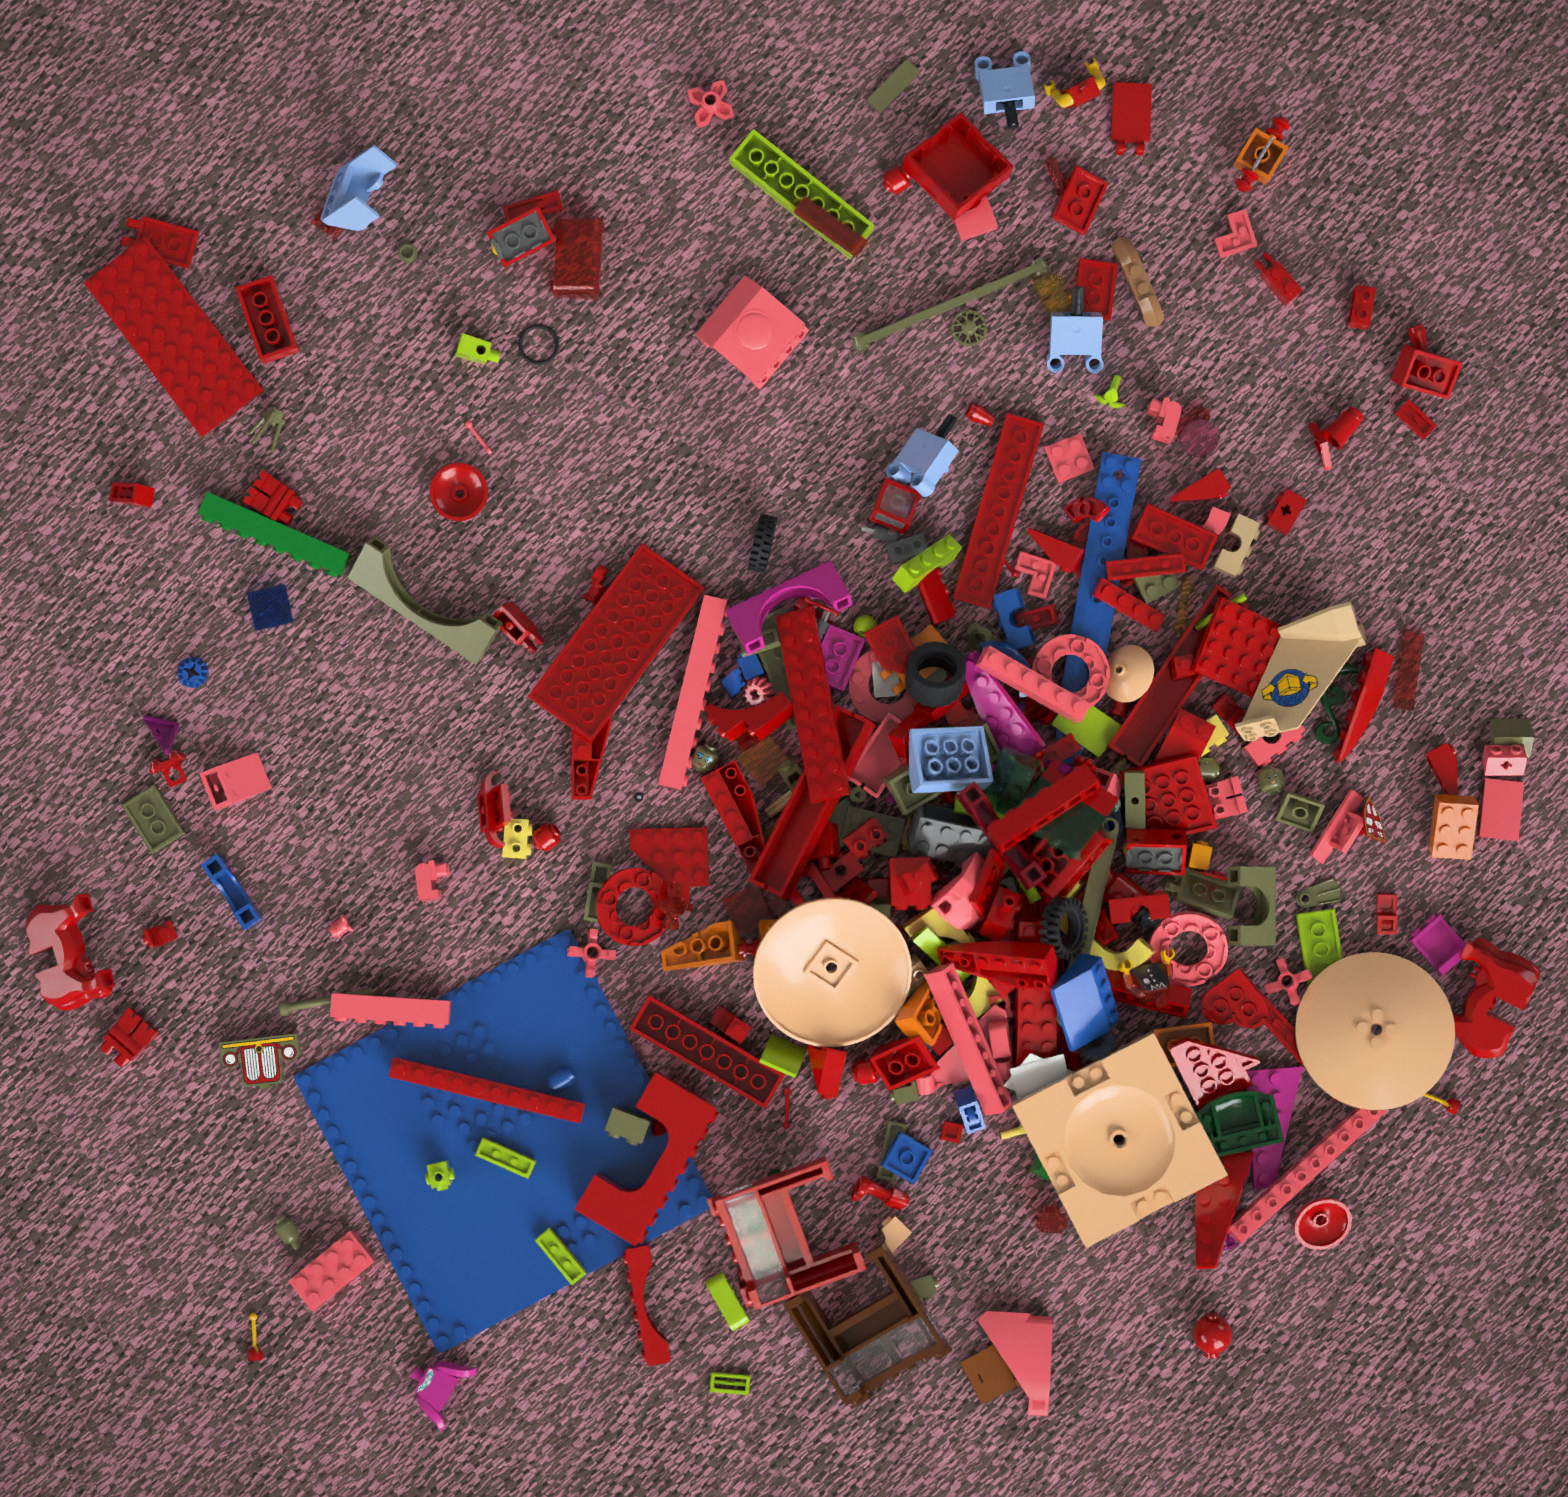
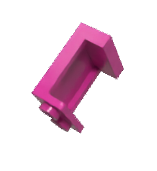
[1409,914,1466,975]

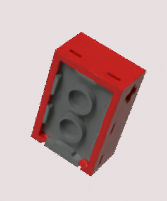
[486,206,556,268]
[1123,828,1187,876]

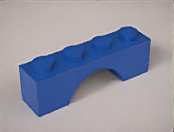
[201,854,264,930]

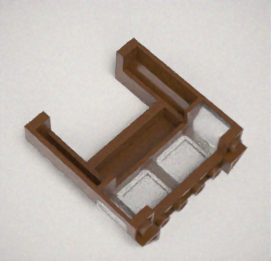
[783,1242,953,1408]

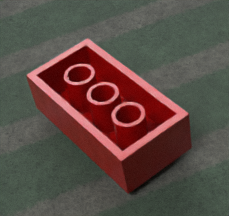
[235,275,300,364]

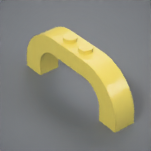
[1060,880,1156,971]

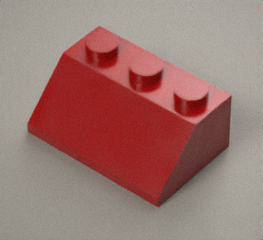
[916,566,957,627]

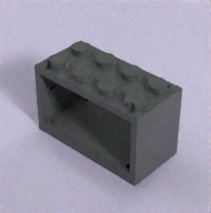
[908,801,993,864]

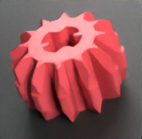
[742,677,776,708]

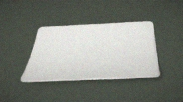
[872,662,901,698]

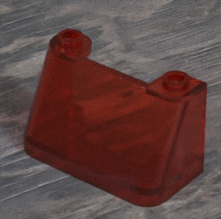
[550,218,605,300]

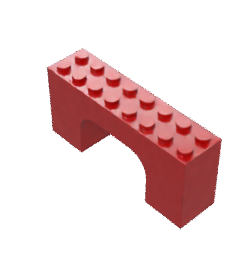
[574,1071,719,1246]

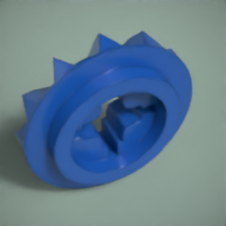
[177,657,208,688]

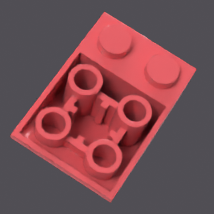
[199,752,272,810]

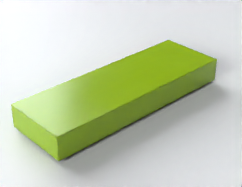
[475,1137,537,1179]
[535,1227,588,1285]

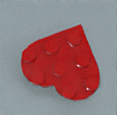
[1201,967,1269,1029]

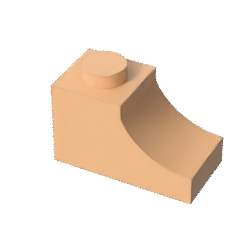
[881,1215,912,1253]

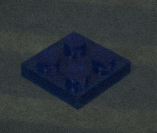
[247,584,294,631]

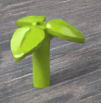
[1093,375,1125,408]

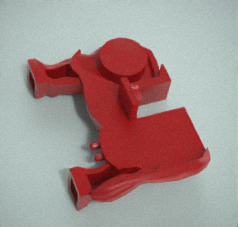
[25,893,116,1011]
[1453,938,1541,1058]

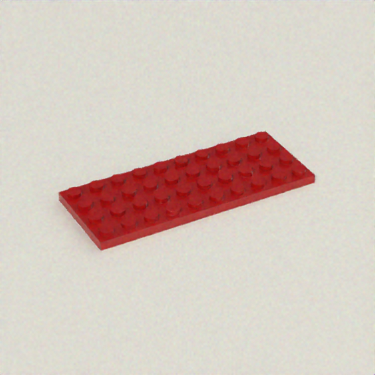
[84,236,264,438]
[528,544,705,743]

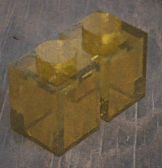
[1033,272,1072,320]

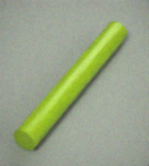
[1194,593,1247,631]

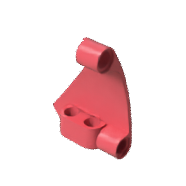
[978,1311,1053,1416]

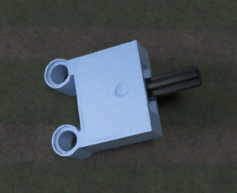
[975,51,1035,130]
[1046,286,1103,373]
[886,414,959,497]

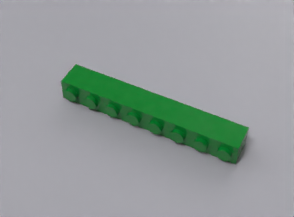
[198,492,352,578]

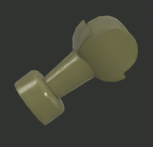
[849,785,867,803]

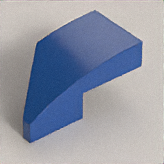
[720,668,746,698]

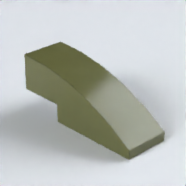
[583,859,614,923]

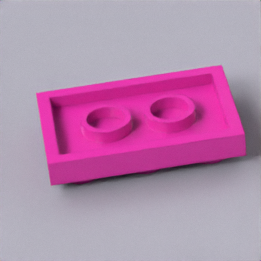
[821,625,866,693]

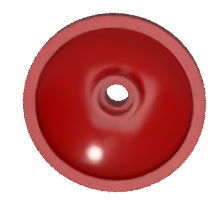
[430,463,488,521]
[1294,1198,1352,1250]

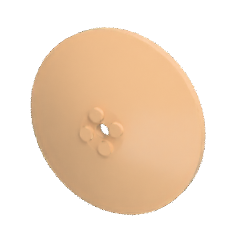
[1295,952,1455,1110]

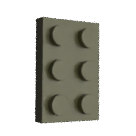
[839,806,905,857]

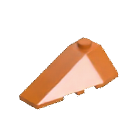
[661,920,744,971]
[895,964,942,1046]

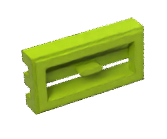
[710,1371,750,1395]

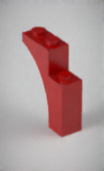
[704,691,794,743]

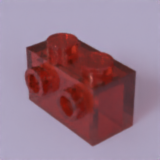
[1036,1206,1067,1234]

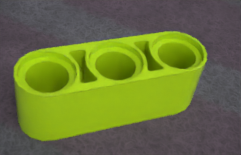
[705,1271,750,1331]

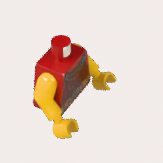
[1043,58,1105,109]

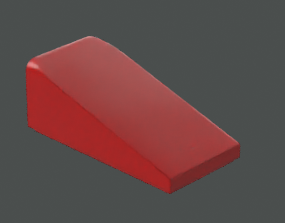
[1015,604,1060,630]

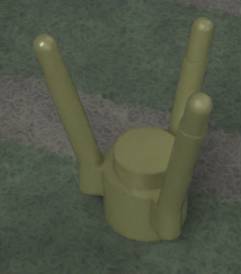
[249,406,285,453]

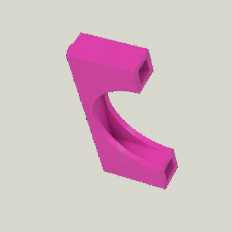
[725,561,853,655]

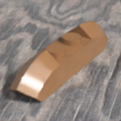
[1112,236,1164,327]

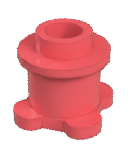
[328,914,354,939]

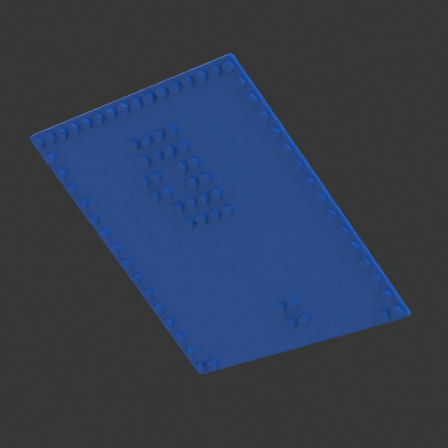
[294,929,712,1353]

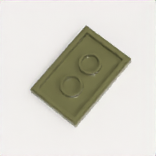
[121,784,186,854]

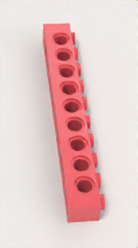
[1229,1108,1386,1243]

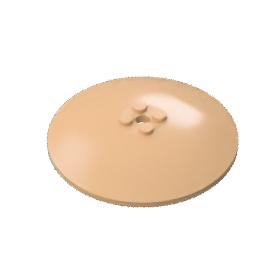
[753,898,912,1047]

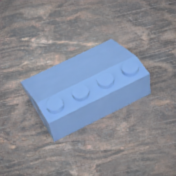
[909,726,994,793]

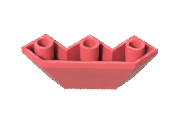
[932,851,985,929]

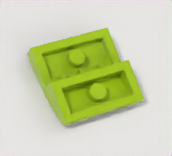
[759,1034,807,1078]

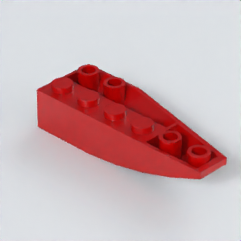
[1333,648,1394,763]
[571,716,612,800]
[700,760,765,874]
[937,941,1057,991]

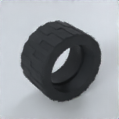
[905,641,966,708]

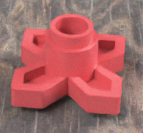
[687,80,734,128]

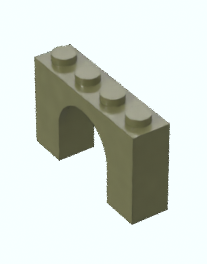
[1227,866,1276,946]

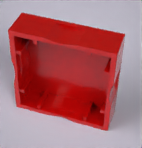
[902,112,1014,221]

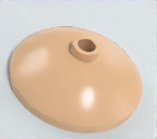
[1106,645,1154,703]

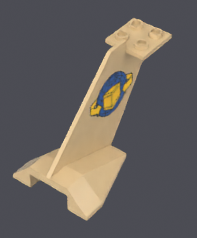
[1235,602,1367,741]

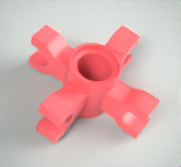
[567,928,616,978]
[1264,958,1313,1006]

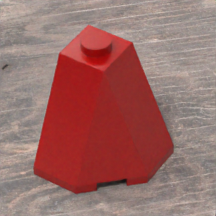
[807,1044,847,1100]

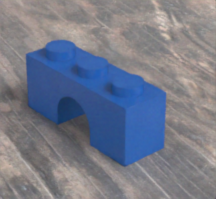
[993,588,1037,650]

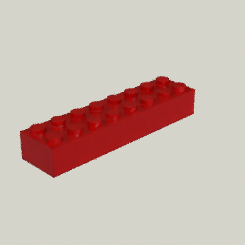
[1013,917,1058,1068]
[629,995,785,1108]

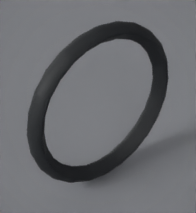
[518,325,559,365]

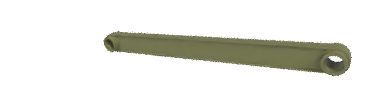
[851,258,1049,353]
[1056,817,1119,1026]

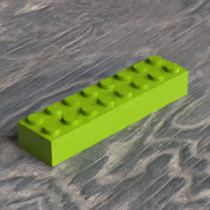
[729,129,875,259]

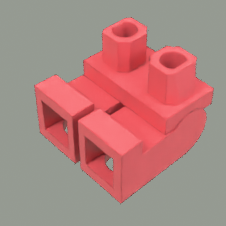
[1146,397,1181,444]
[1206,776,1248,819]
[415,860,450,901]

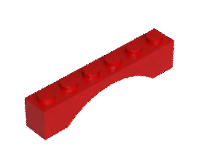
[622,1243,671,1366]

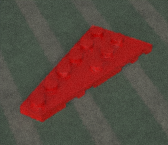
[1195,1152,1255,1269]

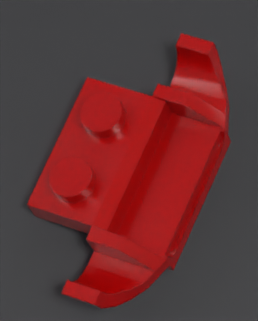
[477,771,512,848]

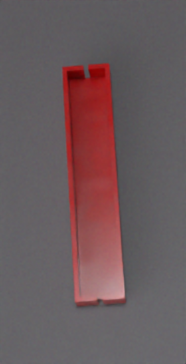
[1107,584,1250,768]
[748,705,876,901]

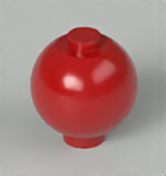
[1193,1313,1232,1359]

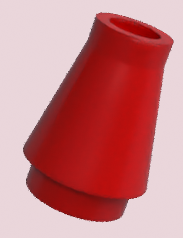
[1407,324,1429,351]
[965,403,995,427]

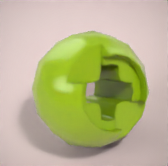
[853,615,877,639]

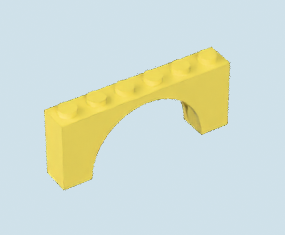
[902,904,1003,1018]

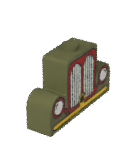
[219,1033,301,1089]

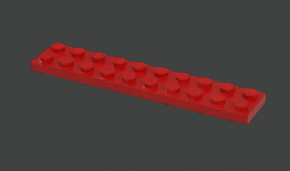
[952,413,1044,610]
[775,606,850,804]

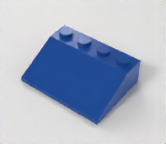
[1050,953,1120,1052]

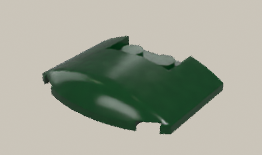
[1196,1091,1284,1157]

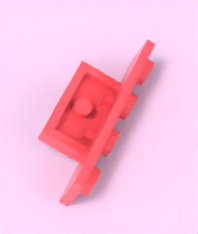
[1310,789,1364,864]

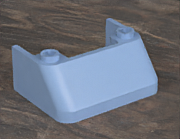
[320,145,397,231]

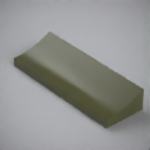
[881,720,1002,815]

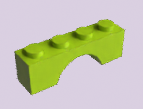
[892,534,963,593]

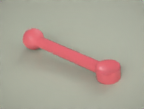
[465,421,492,455]

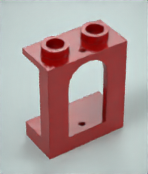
[790,863,842,907]

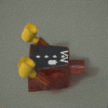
[1117,949,1175,1008]

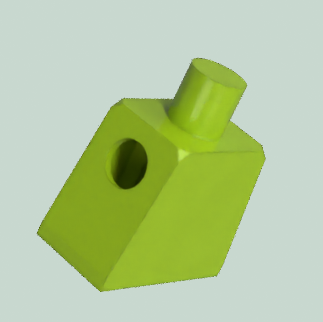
[455,333,501,365]

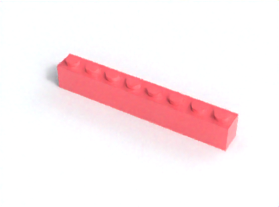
[924,963,1013,1116]

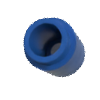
[545,1066,576,1093]

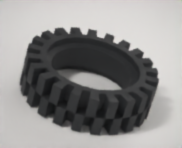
[1039,897,1088,960]

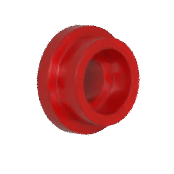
[1037,706,1056,725]

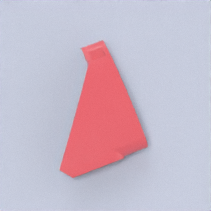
[916,1004,1013,1095]

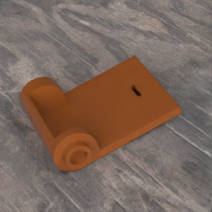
[960,1344,1021,1405]

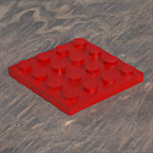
[1191,597,1282,699]
[1119,754,1217,835]

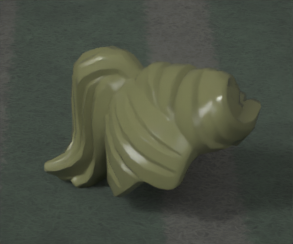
[967,623,1004,655]

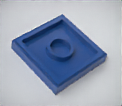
[880,1131,933,1185]

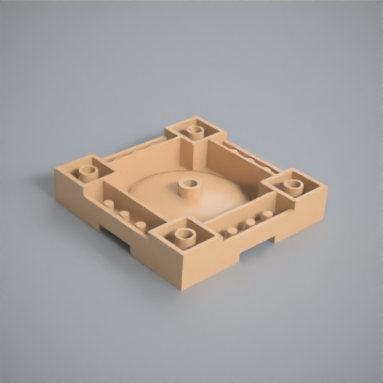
[1011,1031,1227,1248]

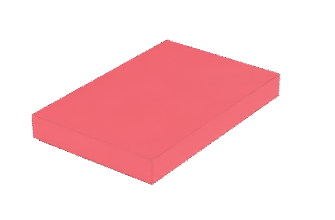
[1478,778,1524,841]

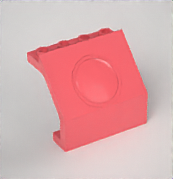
[695,276,809,390]

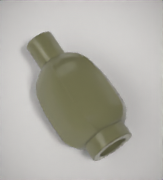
[275,1215,301,1251]

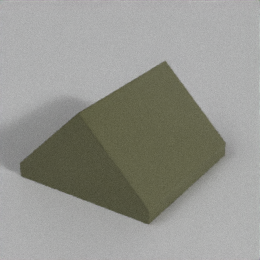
[1490,719,1534,758]
[1275,791,1326,833]

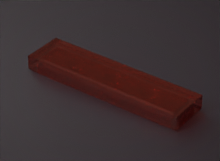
[793,196,868,258]
[1393,631,1425,711]

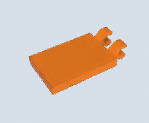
[879,624,947,696]

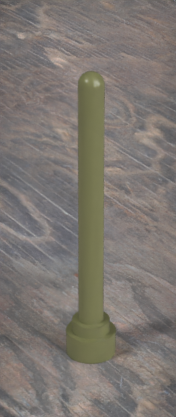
[279,989,373,1017]

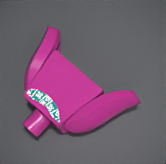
[410,1361,477,1431]

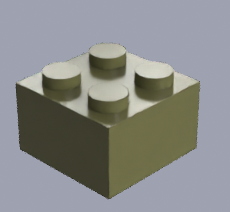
[605,1106,652,1146]

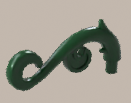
[1315,663,1359,744]

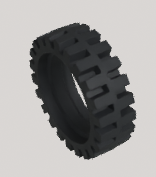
[748,514,778,573]

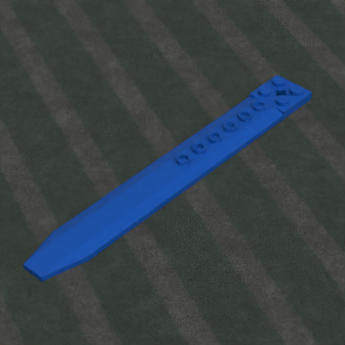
[1055,452,1141,764]

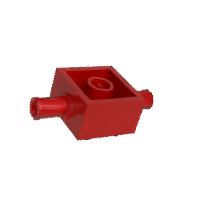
[978,886,1022,941]

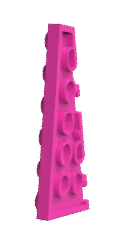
[964,650,1046,775]
[1245,1066,1303,1189]

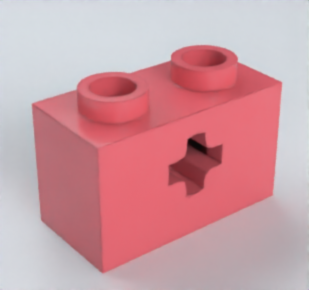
[1482,745,1527,776]

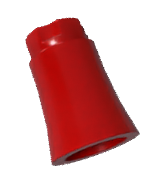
[1321,406,1364,450]

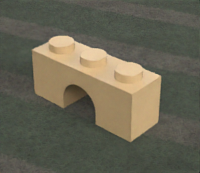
[1213,514,1261,578]

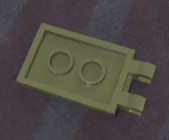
[1163,867,1241,920]

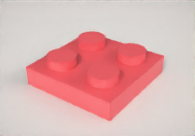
[1044,433,1095,484]

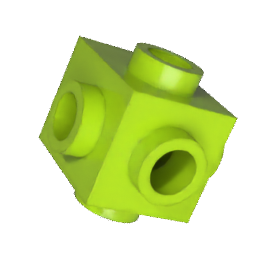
[425,1160,455,1191]

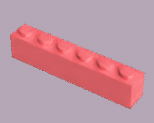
[974,646,1091,723]
[330,993,451,1028]

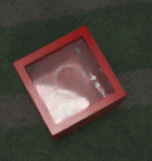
[869,478,921,534]

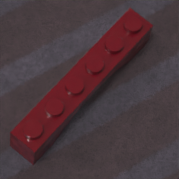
[955,781,1047,890]

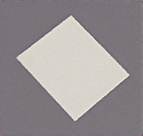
[1010,1054,1068,1099]

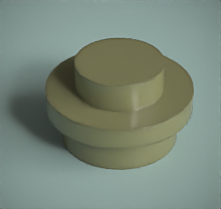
[398,243,418,263]

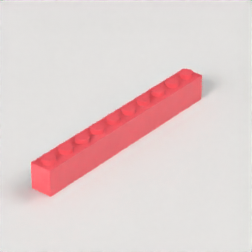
[658,595,730,790]

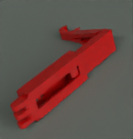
[888,674,970,766]

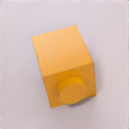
[1187,841,1213,871]

